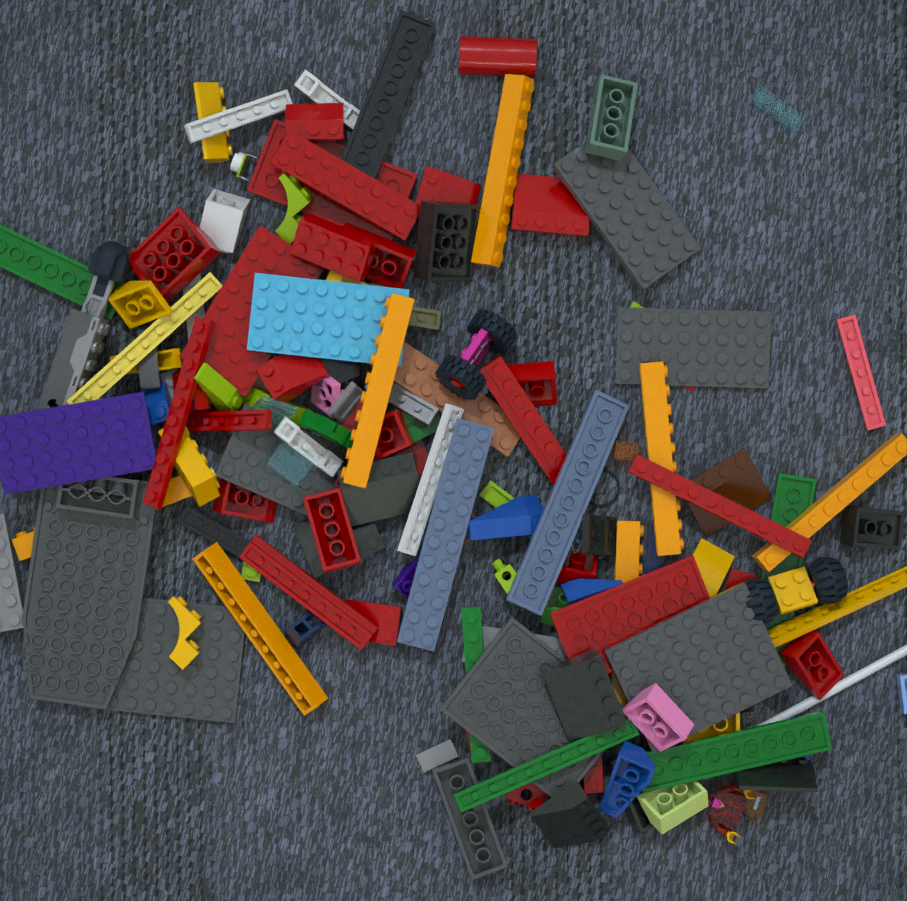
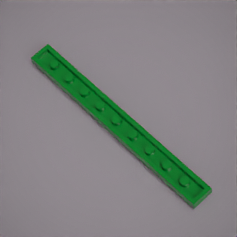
[453,718,640,813]

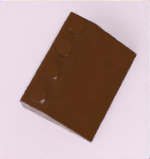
[684,448,772,537]

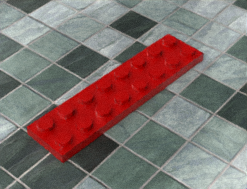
[270,130,421,241]

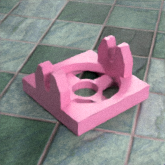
[311,375,344,419]

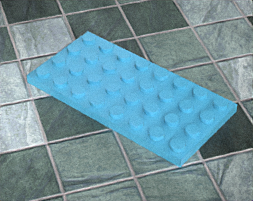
[247,273,409,367]

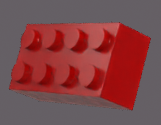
[290,213,378,282]
[343,222,416,289]

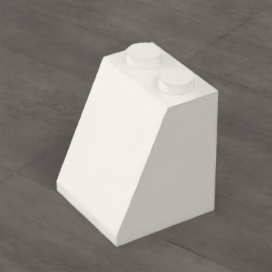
[200,189,250,253]

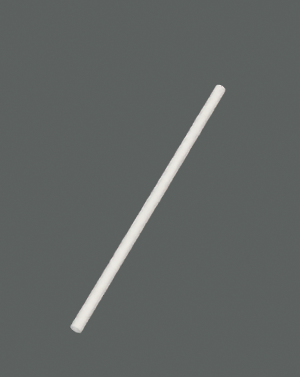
[757,644,907,726]

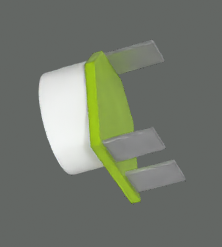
[230,152,258,182]

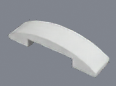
[294,70,360,130]
[274,417,343,477]

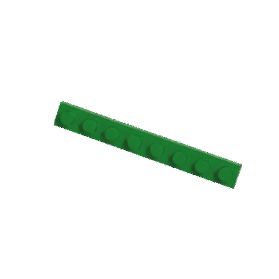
[461,607,491,763]

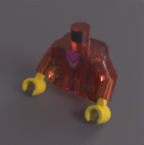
[706,784,758,845]

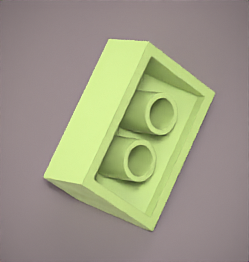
[637,781,709,834]

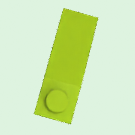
[194,363,244,411]

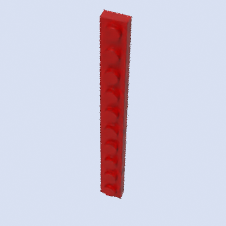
[143,317,215,509]
[628,454,812,559]

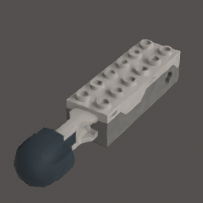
[37,241,130,410]

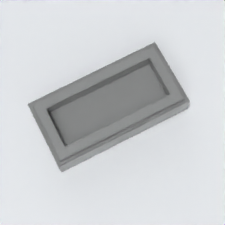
[328,381,363,423]
[416,738,459,772]

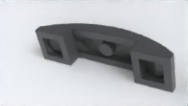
[137,318,161,390]

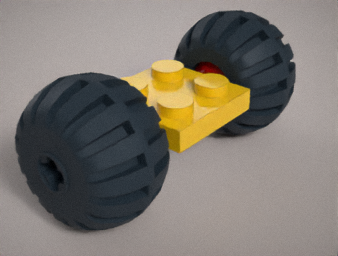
[744,557,848,625]

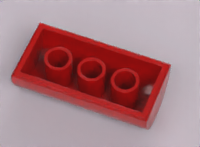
[459,36,537,78]
[303,488,361,573]

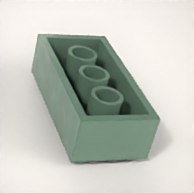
[584,74,638,161]

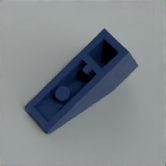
[284,611,327,650]

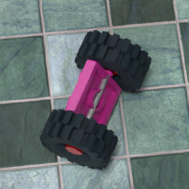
[435,309,518,401]

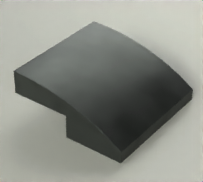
[582,514,617,556]

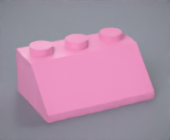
[622,683,695,752]

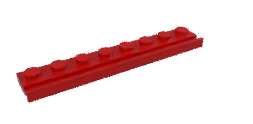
[480,355,566,486]
[239,534,379,650]

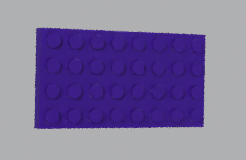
[0,391,156,495]

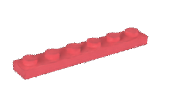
[836,315,886,431]

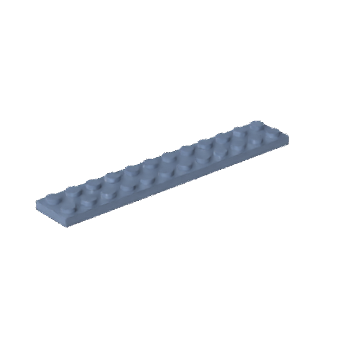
[505,390,629,616]
[397,418,494,651]

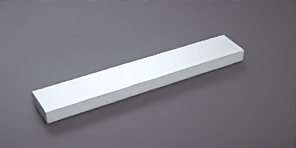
[183,89,293,144]

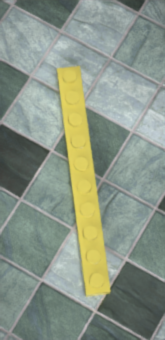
[66,272,223,404]

